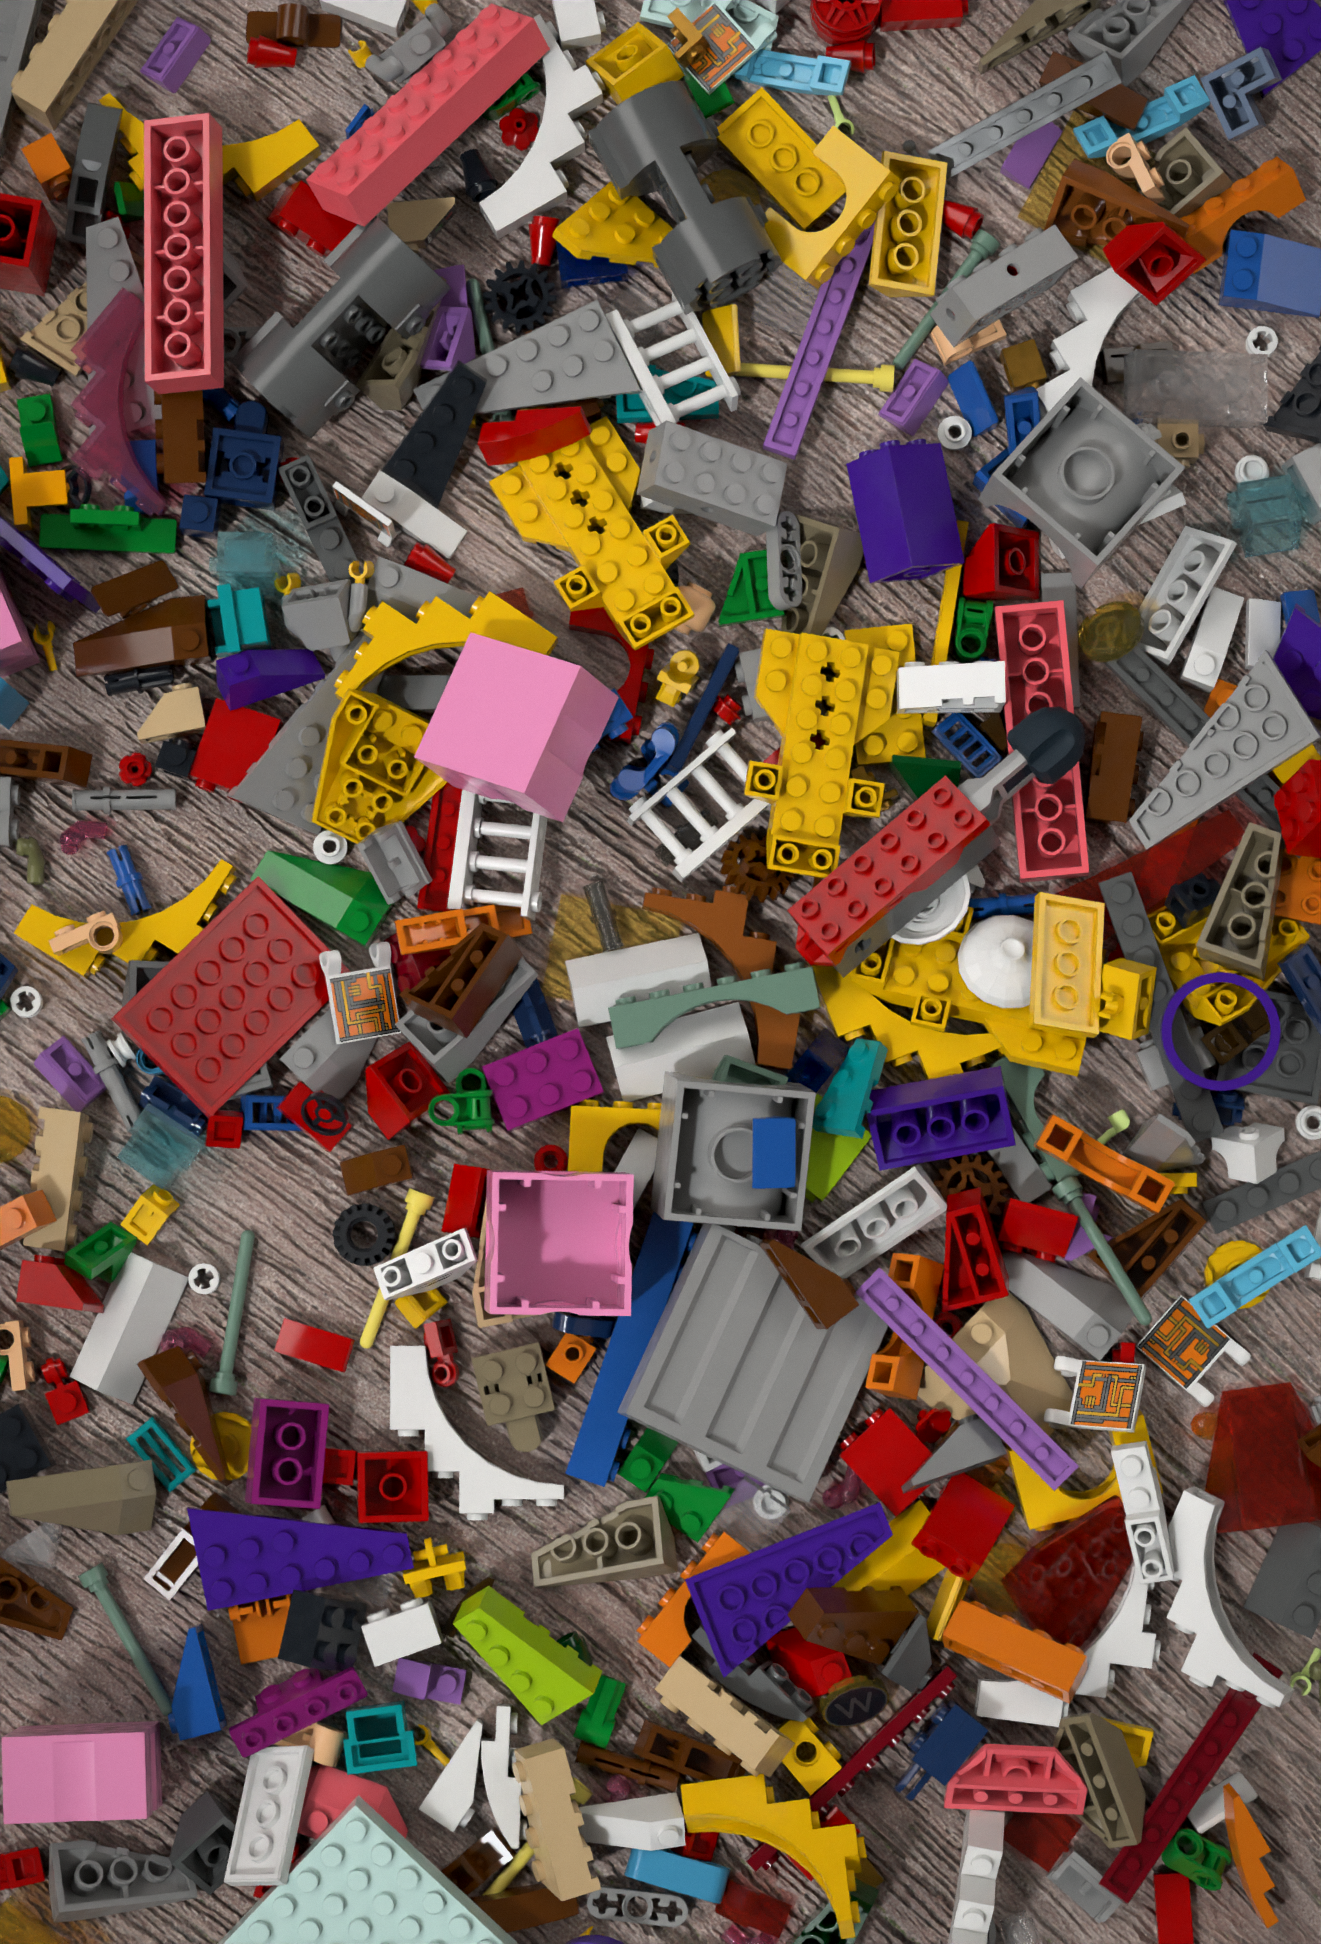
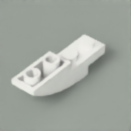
[1111,1441,1174,1584]
[481,1704,527,1849]

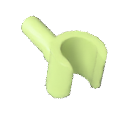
[828,95,855,136]
[1097,1109,1130,1145]
[1290,1647,1321,1696]

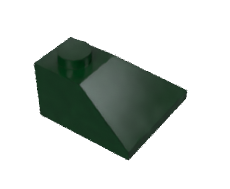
[889,755,962,802]

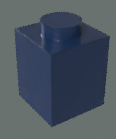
[179,494,222,540]

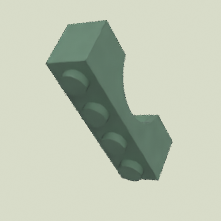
[990,1057,1081,1185]

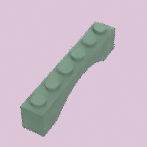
[608,962,822,1049]

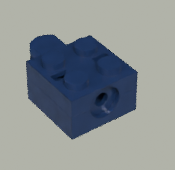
[204,401,285,511]
[894,1699,988,1802]

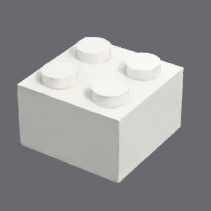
[361,1597,444,1667]

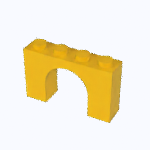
[765,125,902,289]
[568,1100,661,1172]
[1004,1409,1163,1531]

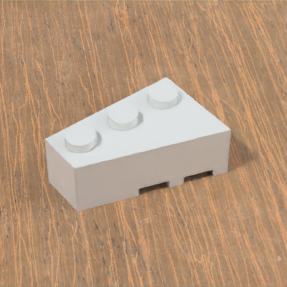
[897,661,1006,714]

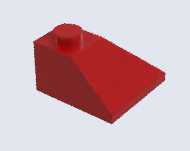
[1102,221,1207,306]
[963,523,1039,600]
[365,1041,450,1140]
[766,1627,854,1698]

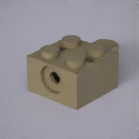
[471,1342,556,1452]

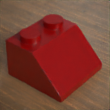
[441,1164,490,1239]
[996,1198,1078,1263]
[16,1255,104,1313]
[356,1450,429,1523]

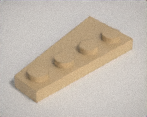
[20,250,144,378]

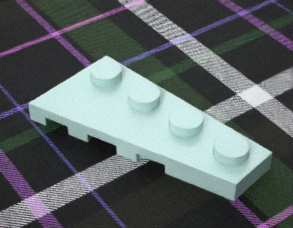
[640,0,779,51]

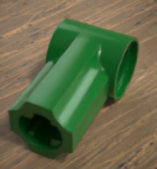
[573,1674,626,1749]

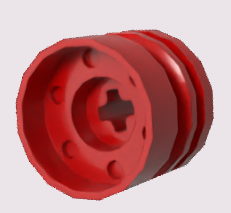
[809,0,882,46]

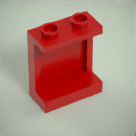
[189,698,283,804]
[838,1408,932,1517]
[911,1473,1015,1581]

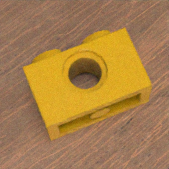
[776,1717,842,1795]

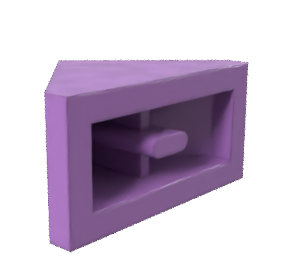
[420,306,476,371]

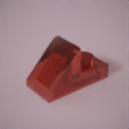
[714,1879,792,1938]

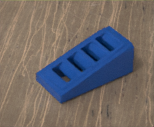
[931,713,1003,779]
[240,1095,302,1131]

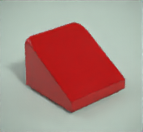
[671,1819,719,1862]

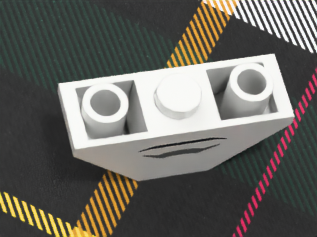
[373,1228,478,1300]

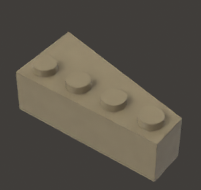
[1196,822,1285,981]

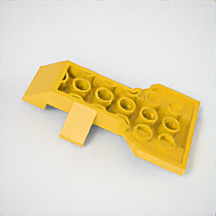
[489,416,695,650]
[744,628,900,879]
[850,907,1106,1077]

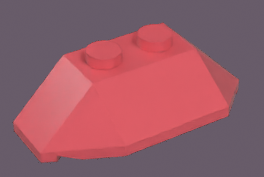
[944,1744,1088,1815]
[297,1764,409,1839]

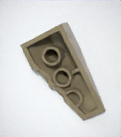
[978,0,1102,75]
[1136,127,1233,219]
[356,276,447,410]
[781,514,864,636]
[6,1460,156,1535]
[531,1496,678,1589]

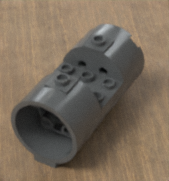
[588,81,782,315]
[230,216,452,439]

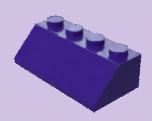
[867,1066,1016,1171]

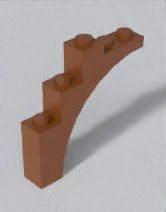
[642,886,800,1071]

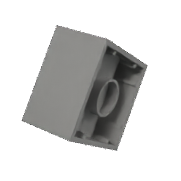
[978,377,1185,589]
[651,1071,816,1231]

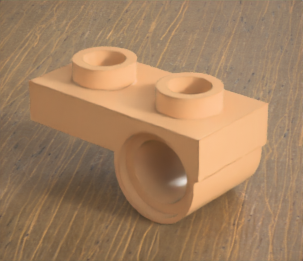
[1106,133,1165,204]
[930,320,1007,366]
[48,911,123,956]
[0,1320,35,1391]
[274,1722,348,1767]

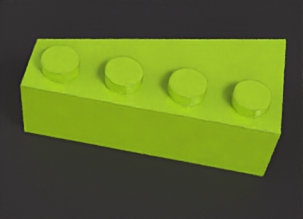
[453,1586,602,1725]

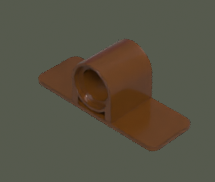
[246,3,341,48]
[91,560,178,619]

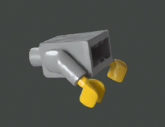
[348,0,452,84]
[274,561,375,661]

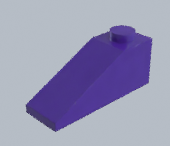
[216,649,325,711]

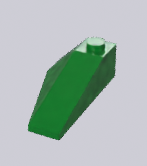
[250,850,396,949]

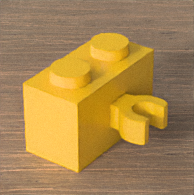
[1098,958,1157,1040]

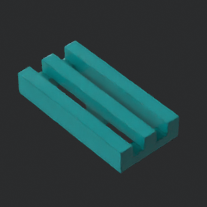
[126,1417,197,1492]

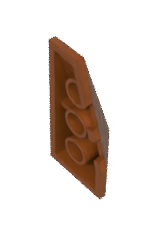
[1044,159,1189,246]

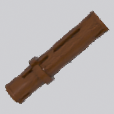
[575,1741,681,1792]

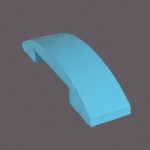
[730,49,851,95]
[1073,75,1210,158]
[1188,1225,1321,1329]

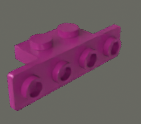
[229,1667,368,1758]

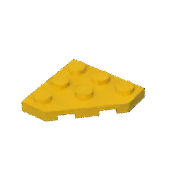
[552,181,673,268]

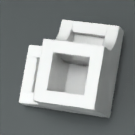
[1211,1122,1285,1184]

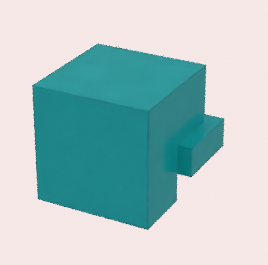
[207,584,272,658]
[343,1700,418,1775]

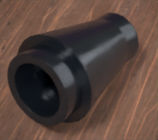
[460,149,498,202]
[8,346,61,387]

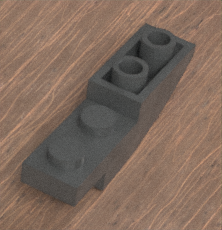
[64,102,123,244]
[278,454,367,584]
[692,1625,819,1722]

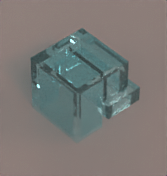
[1226,474,1302,558]
[209,531,281,596]
[117,1103,206,1191]

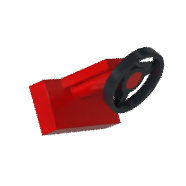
[276,1081,352,1152]

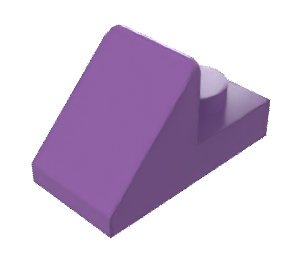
[1062,1192,1114,1262]
[392,1657,467,1705]

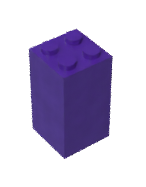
[846,439,965,583]

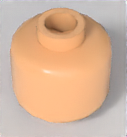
[674,582,716,635]

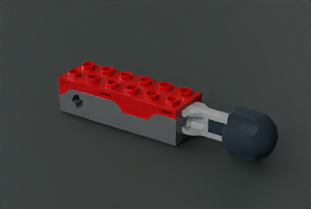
[787,707,1085,978]

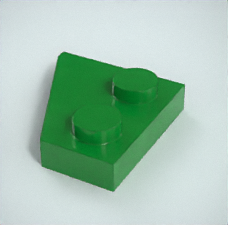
[718,549,784,627]
[644,1473,735,1543]

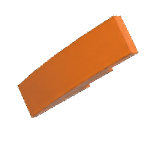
[394,904,533,955]
[1223,1783,1279,1928]

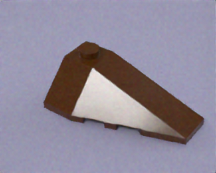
[73,595,213,677]
[137,1345,232,1487]
[0,1557,73,1641]

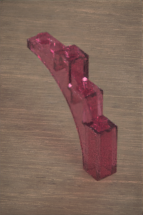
[70,287,171,516]

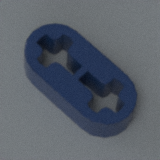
[551,1312,616,1338]

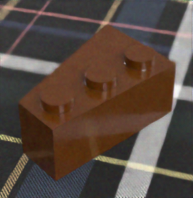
[154,390,206,484]
[1084,711,1144,827]
[399,923,523,1038]
[1086,1199,1207,1300]
[787,1586,919,1665]

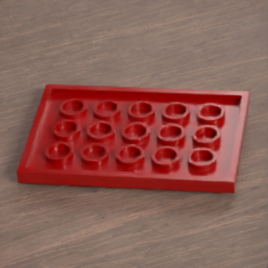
[111,876,351,1118]

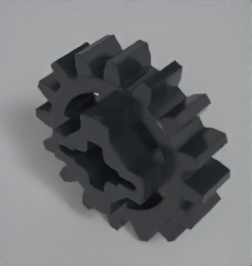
[483,260,557,336]

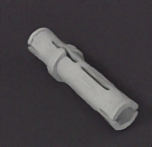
[72,787,177,814]
[81,1030,148,1132]

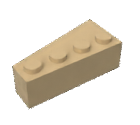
[23,1106,93,1252]
[655,1656,795,1777]
[512,1738,601,1901]

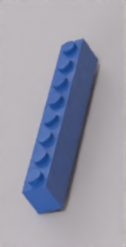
[565,1212,698,1487]

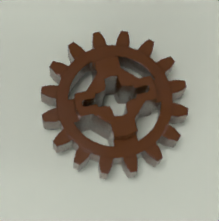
[720,833,795,903]
[933,1155,1008,1215]

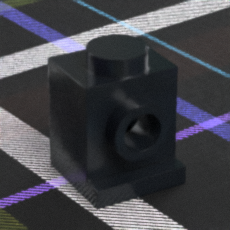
[155,738,198,782]
[1164,872,1221,930]

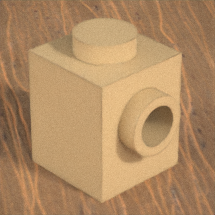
[1154,423,1205,469]

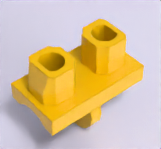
[656,650,700,707]
[403,1537,466,1598]

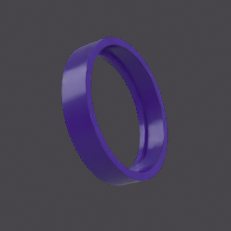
[1160,972,1281,1091]

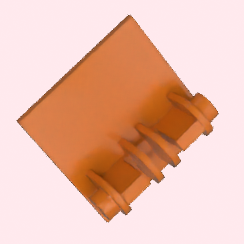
[1274,849,1321,925]
[228,1593,293,1664]

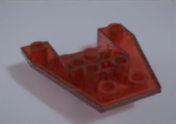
[1204,1382,1321,1533]
[1000,1495,1134,1648]

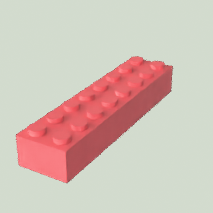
[306,3,550,227]
[144,113,224,394]
[994,600,1089,883]

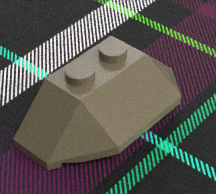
[1053,1712,1146,1849]

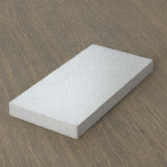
[224,1745,314,1886]

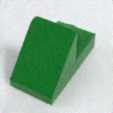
[17,394,63,468]
[64,1222,137,1284]
[617,1427,679,1493]

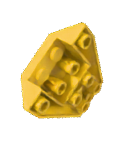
[311,688,447,844]
[1147,906,1311,1026]

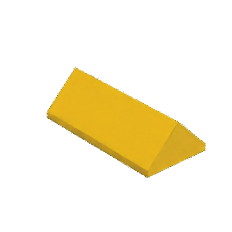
[869,151,948,297]
[832,1500,946,1595]

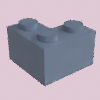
[1200,47,1282,141]

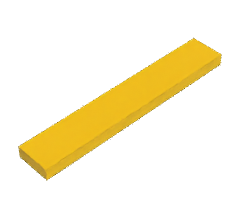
[922,520,969,727]

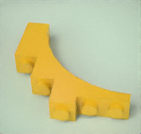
[99,92,322,202]
[334,591,558,701]
[14,859,237,979]
[807,963,1005,1080]
[681,1774,867,1939]

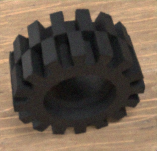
[332,1203,396,1266]

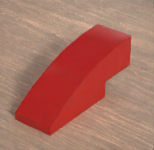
[477,406,592,466]

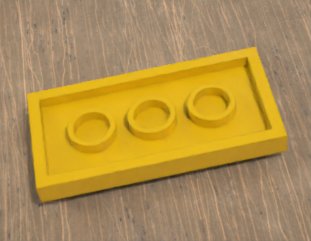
[716,87,846,232]
[844,624,926,767]
[1029,892,1105,1038]

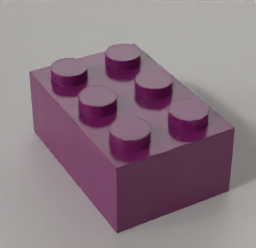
[482,1028,604,1133]
[245,1397,329,1509]

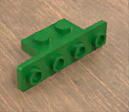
[39,504,177,554]

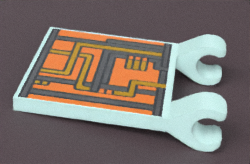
[667,0,778,95]

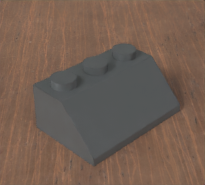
[1243,1513,1321,1639]

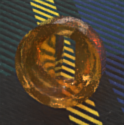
[1191,1412,1217,1441]

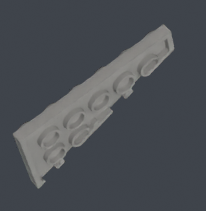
[86,217,162,445]
[413,300,642,415]
[227,632,385,835]
[1129,650,1321,850]

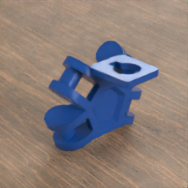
[610,722,689,807]

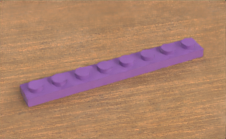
[763,221,875,460]
[856,1267,1079,1491]

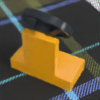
[9,457,92,531]

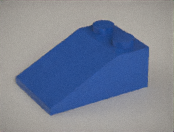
[1218,230,1321,318]
[168,1623,227,1741]

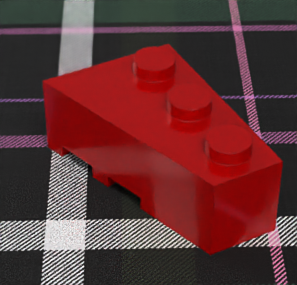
[267,180,357,257]
[942,1187,1009,1312]

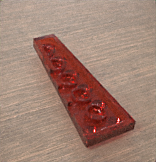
[1055,810,1245,942]

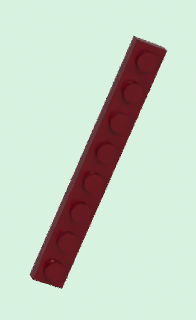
[1098,1652,1283,1905]
[745,1664,957,1872]

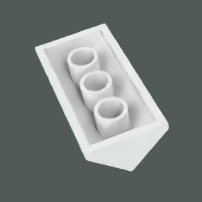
[1136,526,1237,669]
[565,933,711,1028]
[606,1002,755,1102]
[801,1163,947,1279]
[69,1252,188,1404]

